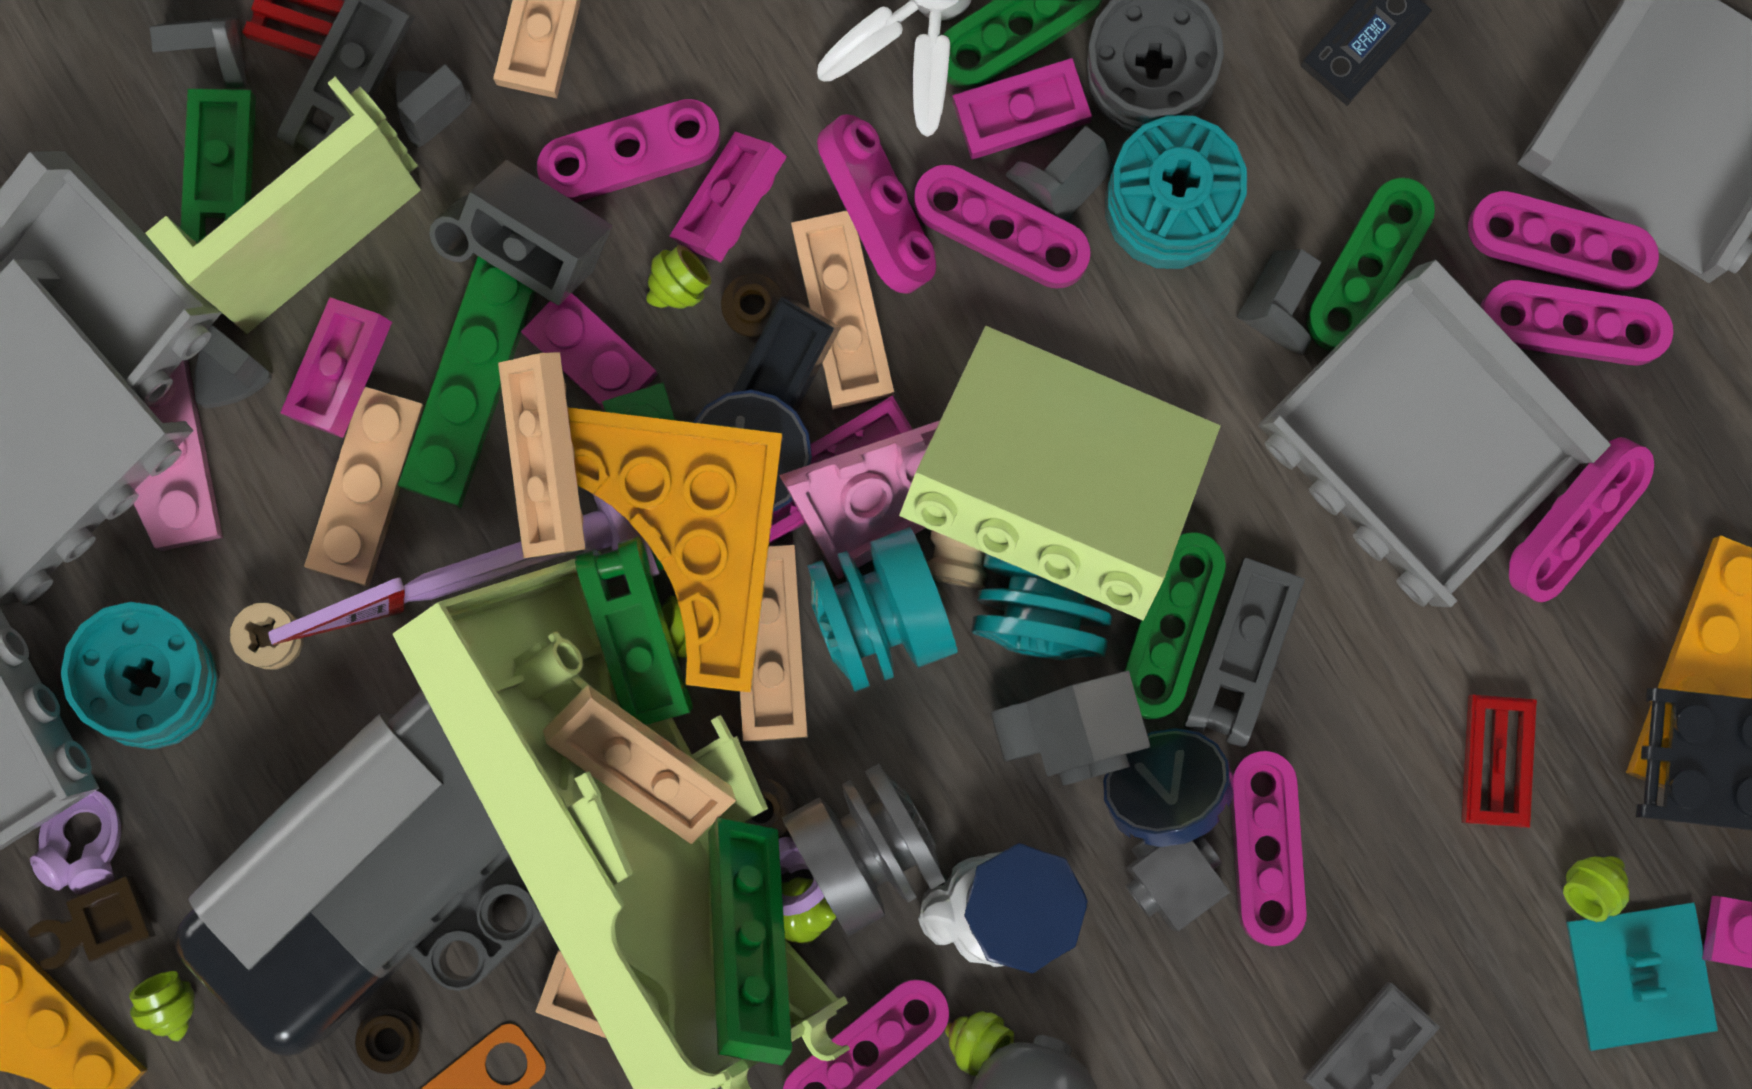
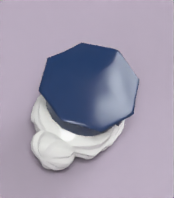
[918,843,1088,973]

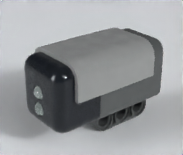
[175,689,544,1056]

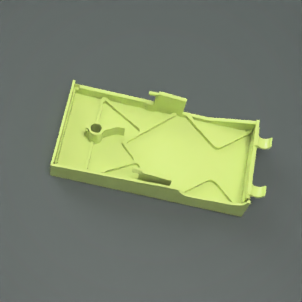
[393,551,850,1089]

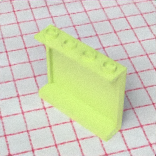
[145,77,421,334]
[899,326,1221,620]

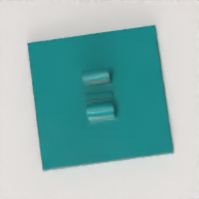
[1566,902,1718,1051]

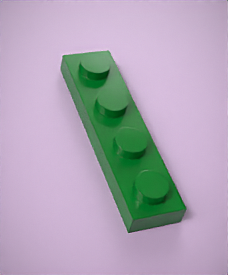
[398,256,536,508]
[708,817,792,1066]

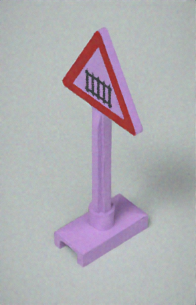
[268,494,659,645]

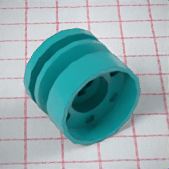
[1105,115,1247,269]
[807,527,958,692]
[971,553,1112,661]
[61,602,219,750]

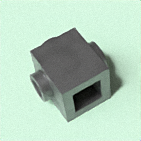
[1126,836,1231,932]

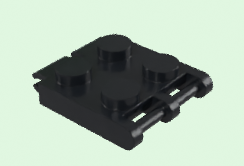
[1636,688,1752,831]

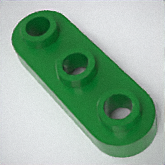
[943,0,1102,90]
[1307,178,1435,351]
[1123,533,1226,719]

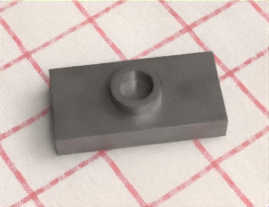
[1302,982,1440,1089]

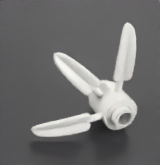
[817,0,971,137]

